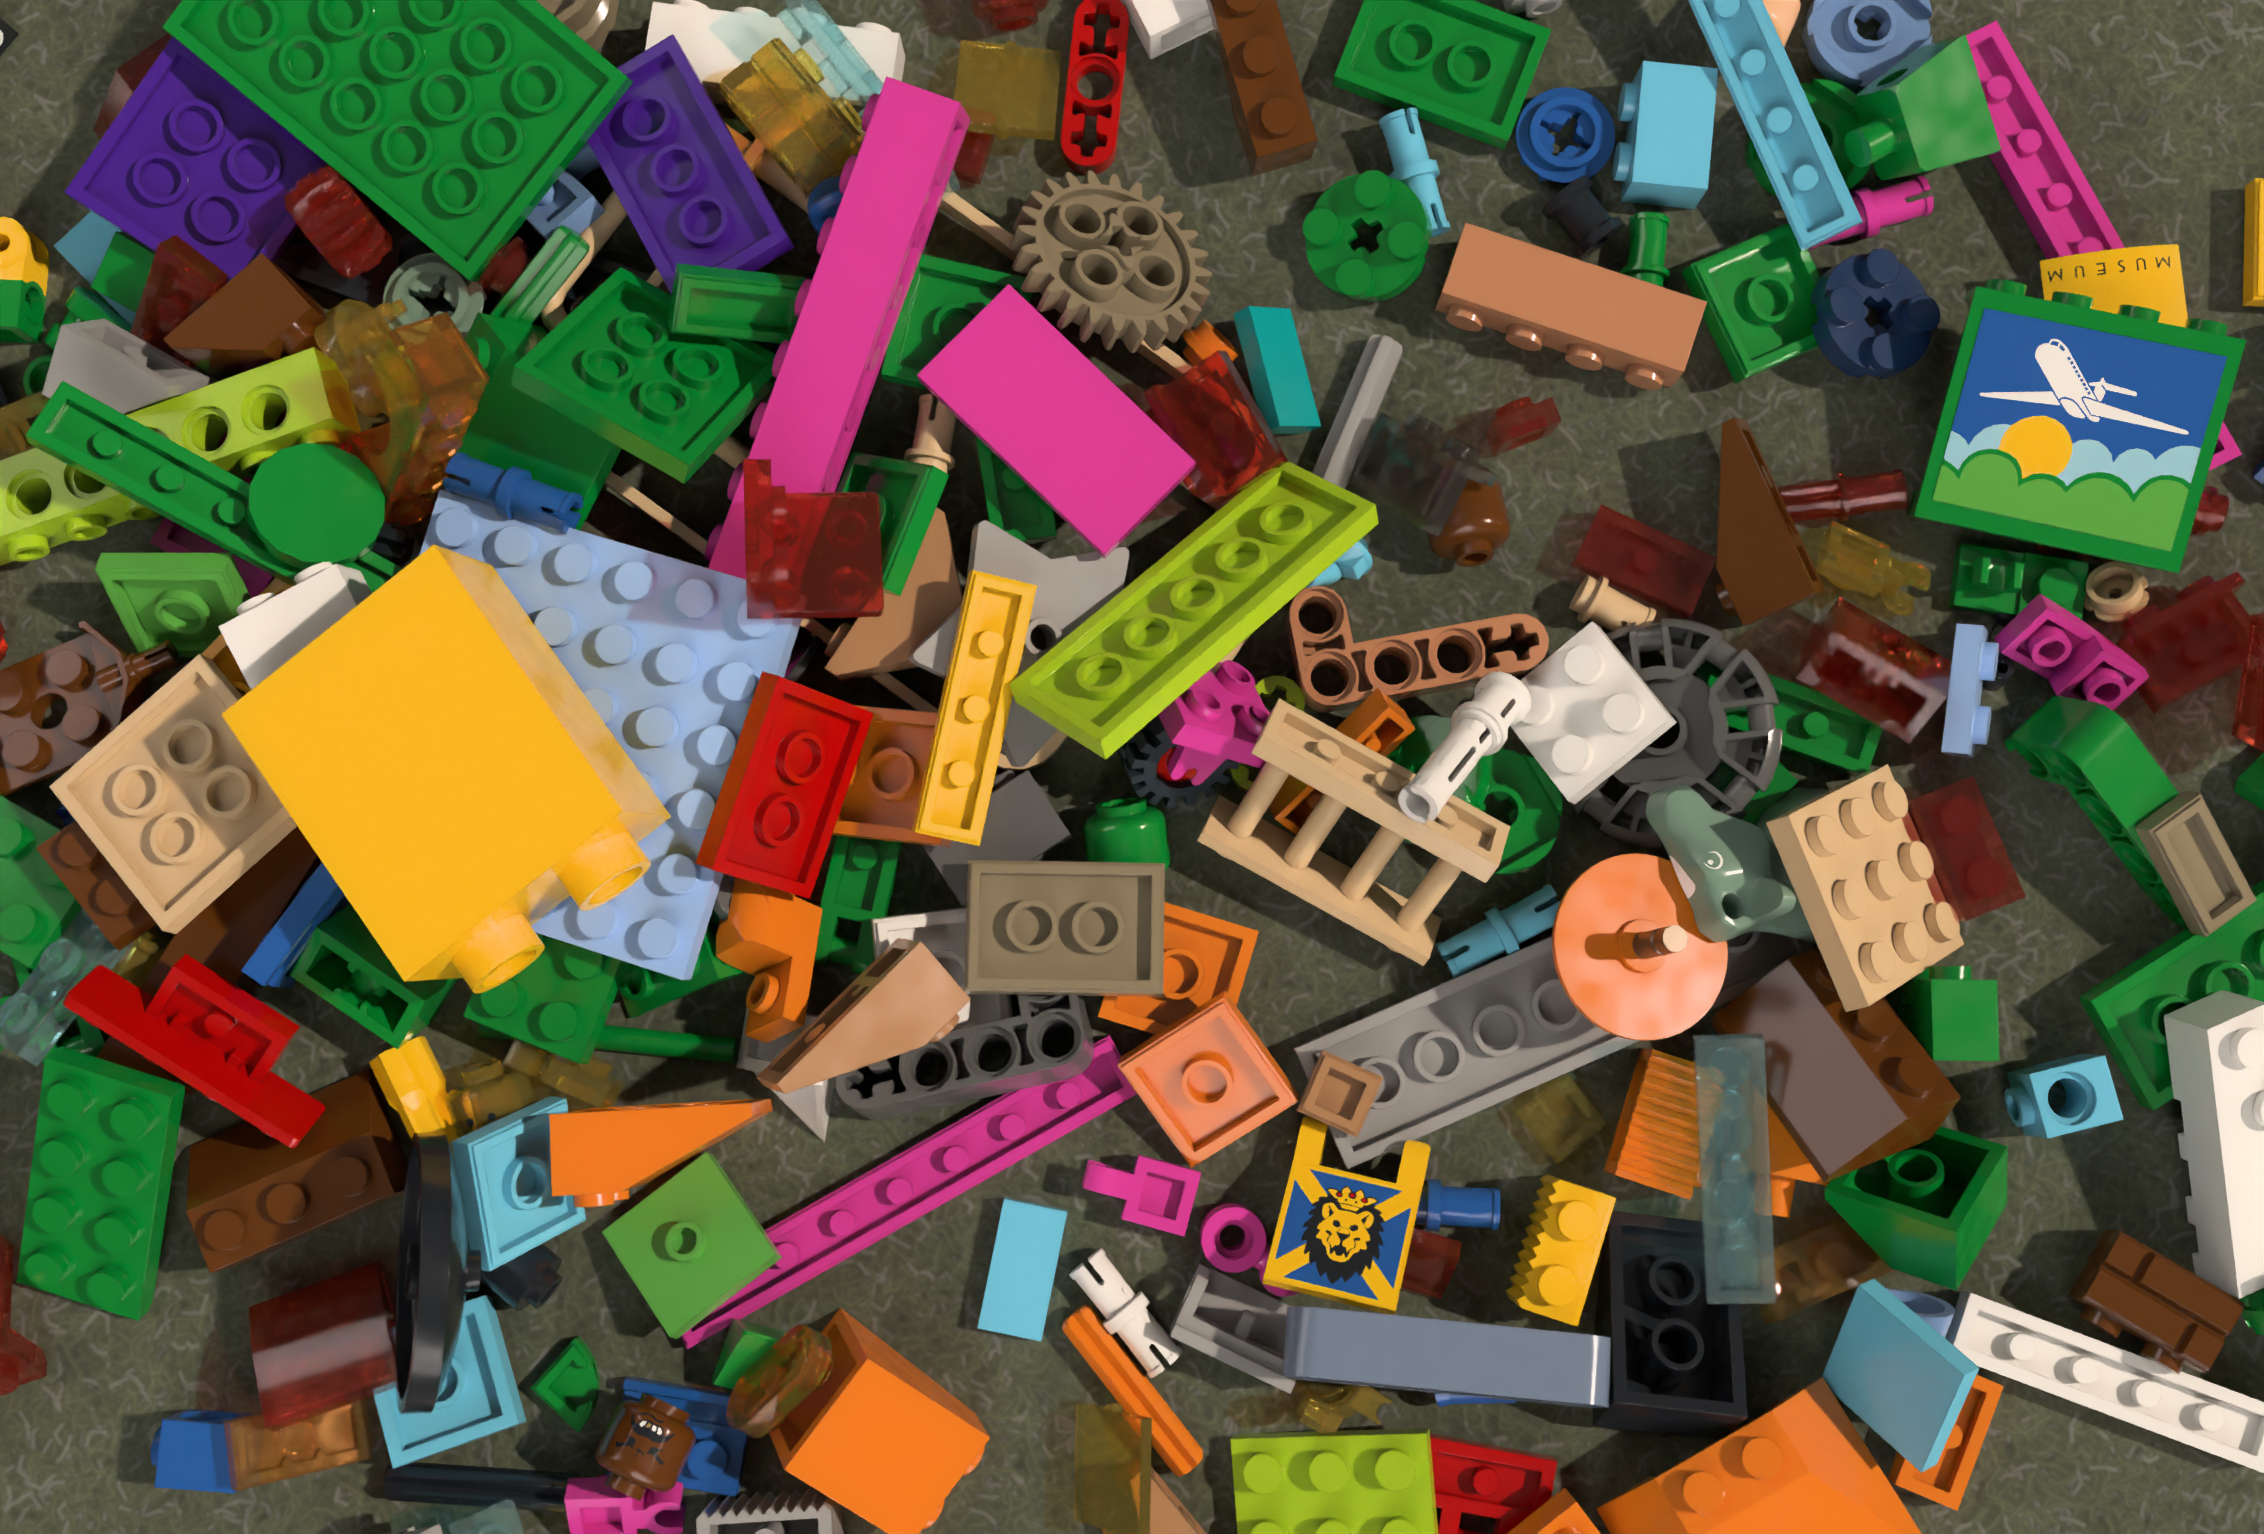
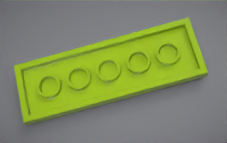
[1009,458,1379,760]

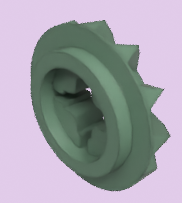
[383,253,487,354]

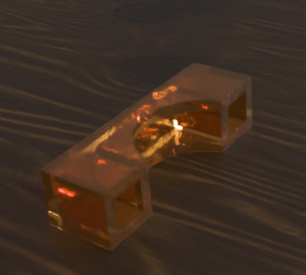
[343,312,490,526]

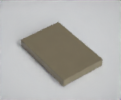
[964,860,1165,997]

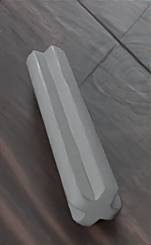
[1312,334,1403,490]

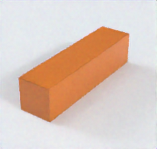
[1269,688,1415,835]

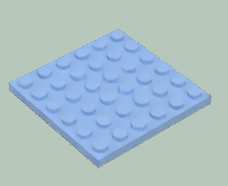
[419,490,808,980]

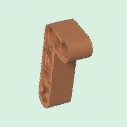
[1286,586,1549,712]

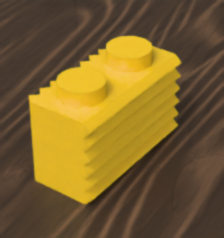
[1505,1174,1616,1326]

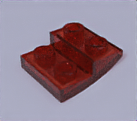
[249,1261,396,1432]

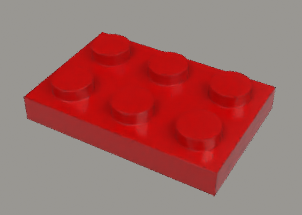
[695,671,874,899]

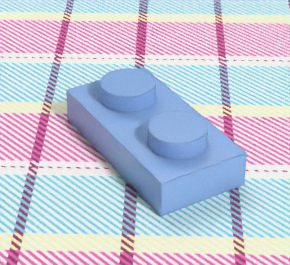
[1941,623,1999,758]

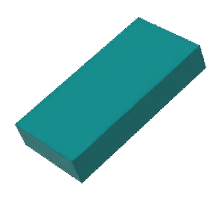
[1233,306,1321,434]

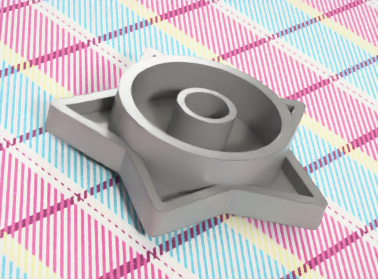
[908,520,1129,767]

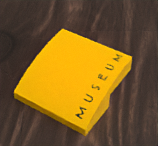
[2040,244,2188,327]

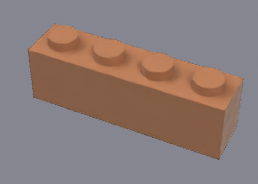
[1435,223,1707,390]

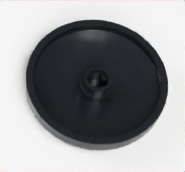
[395,1133,481,1414]

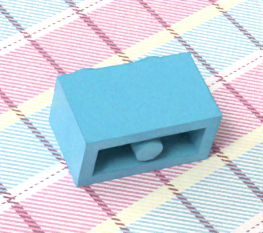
[1612,61,1718,209]

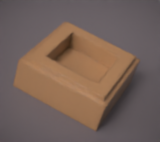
[1296,1050,1384,1138]

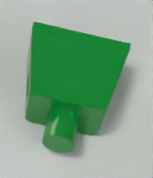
[1844,34,2001,180]

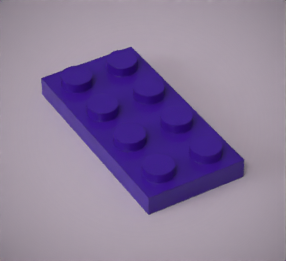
[588,34,795,295]

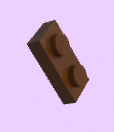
[36,820,157,951]

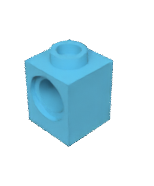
[2004,1054,2124,1139]

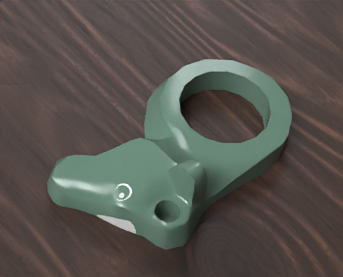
[1646,784,1829,944]

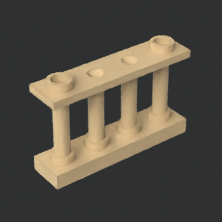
[1197,698,1510,966]

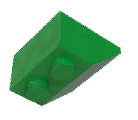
[1824,1126,2008,1291]

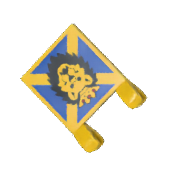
[1263,1116,1431,1315]

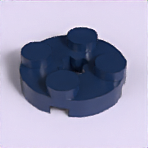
[1810,248,1941,380]

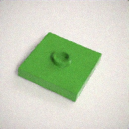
[95,553,251,657]
[602,1151,782,1339]

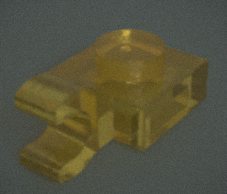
[1816,521,1931,616]

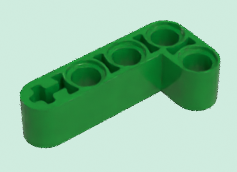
[2004,696,2188,929]

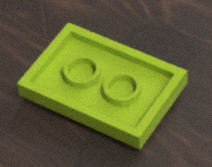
[1230,1428,1438,1534]

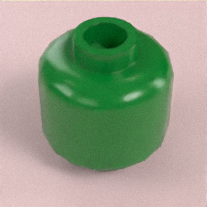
[1083,797,1171,871]

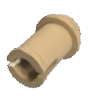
[904,394,956,473]
[1569,575,1656,631]

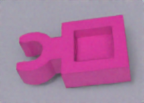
[564,1475,686,1534]

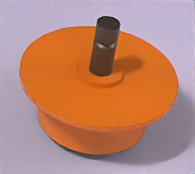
[1552,853,1728,1041]

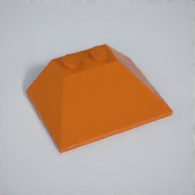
[1596,1377,1922,1534]

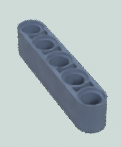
[1283,1306,1611,1408]

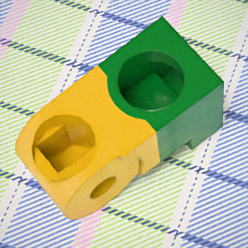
[0,217,49,344]

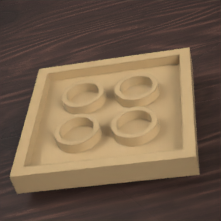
[49,654,297,934]
[1766,764,1964,1012]

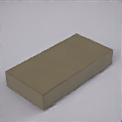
[2134,790,2257,938]

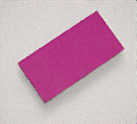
[917,284,1196,559]

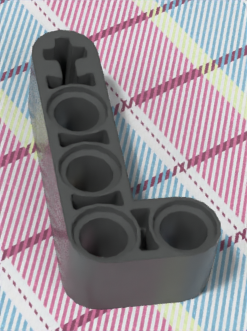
[835,994,1094,1120]

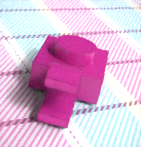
[1082,1154,1201,1236]

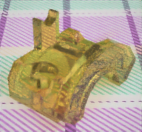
[1296,1384,1393,1433]

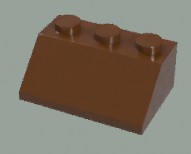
[1710,948,1961,1183]
[186,1069,407,1273]

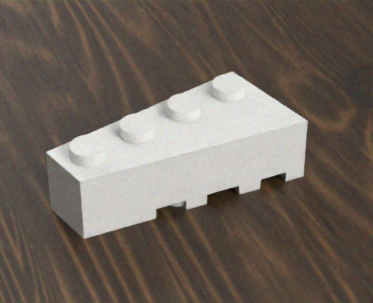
[2164,990,2264,1299]

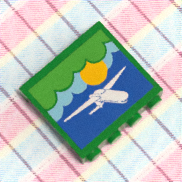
[1907,279,2247,573]

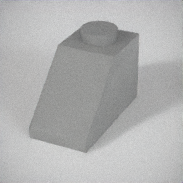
[42,318,210,415]

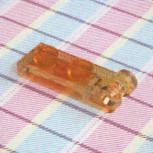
[1739,1216,1895,1323]

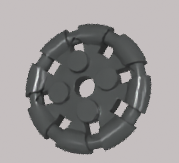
[1565,618,1783,848]

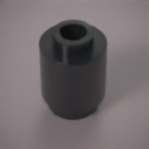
[468,1241,563,1311]

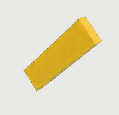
[912,570,1037,846]

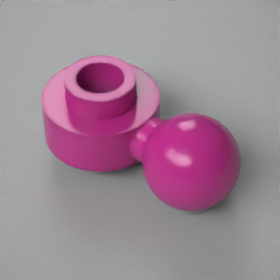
[1199,1203,1299,1297]

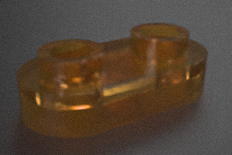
[726,1324,834,1438]

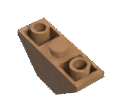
[824,507,963,682]

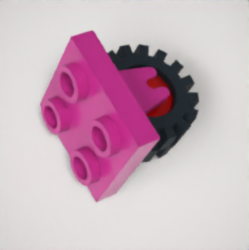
[1117,660,1270,808]

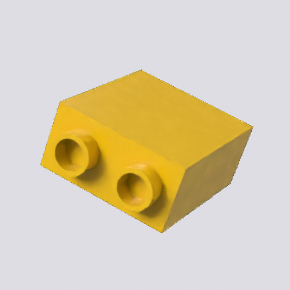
[221,544,671,994]

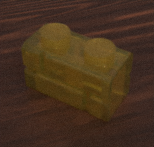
[719,38,863,199]

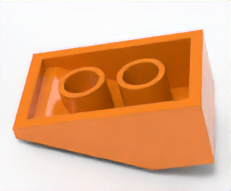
[549,1098,773,1207]

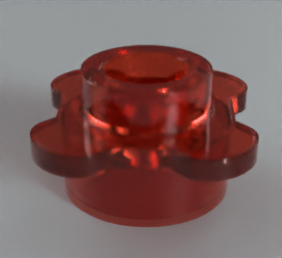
[477,237,533,297]

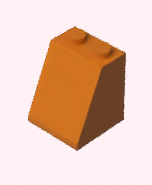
[761,1308,990,1534]

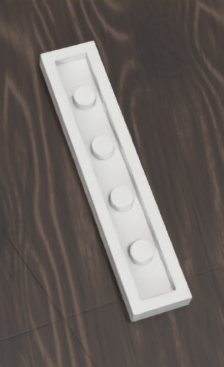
[1945,1290,2264,1473]

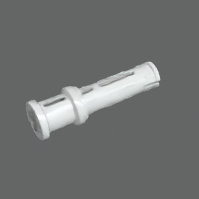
[1398,671,1531,823]

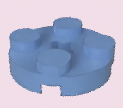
[1802,0,1933,94]

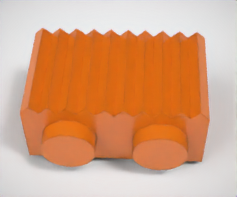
[1604,1048,1731,1200]

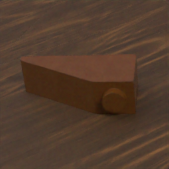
[1716,417,1826,626]

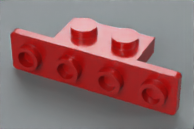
[62,954,326,1148]

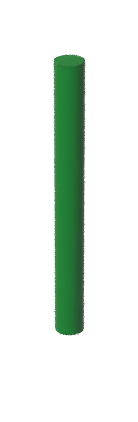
[478,1023,738,1064]

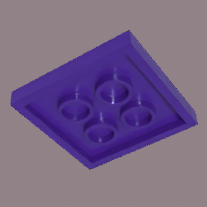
[65,37,337,292]

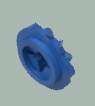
[1514,87,1615,187]

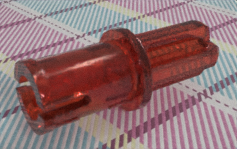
[1778,469,1907,522]

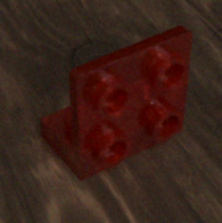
[743,459,884,619]

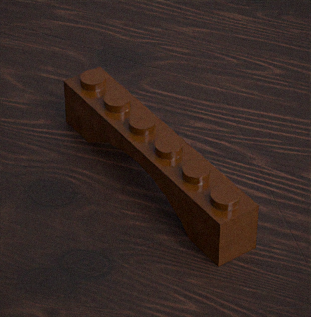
[1206,0,1318,176]

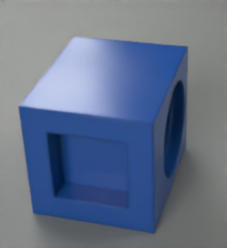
[151,1409,264,1494]

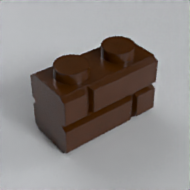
[2067,1230,2244,1375]

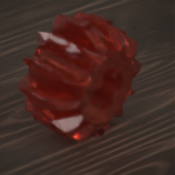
[284,165,393,279]

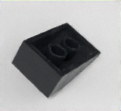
[1592,1211,1748,1440]

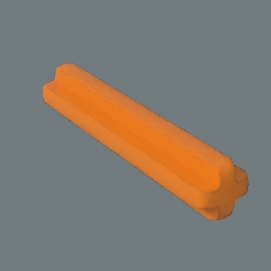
[1062,1304,1203,1477]

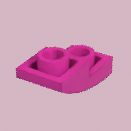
[1994,593,2150,710]

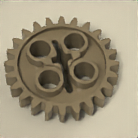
[1009,170,1212,353]

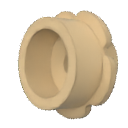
[2084,562,2149,623]

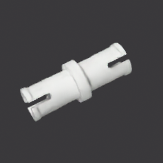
[1069,1248,1183,1378]

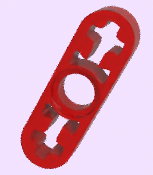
[1061,0,1130,175]

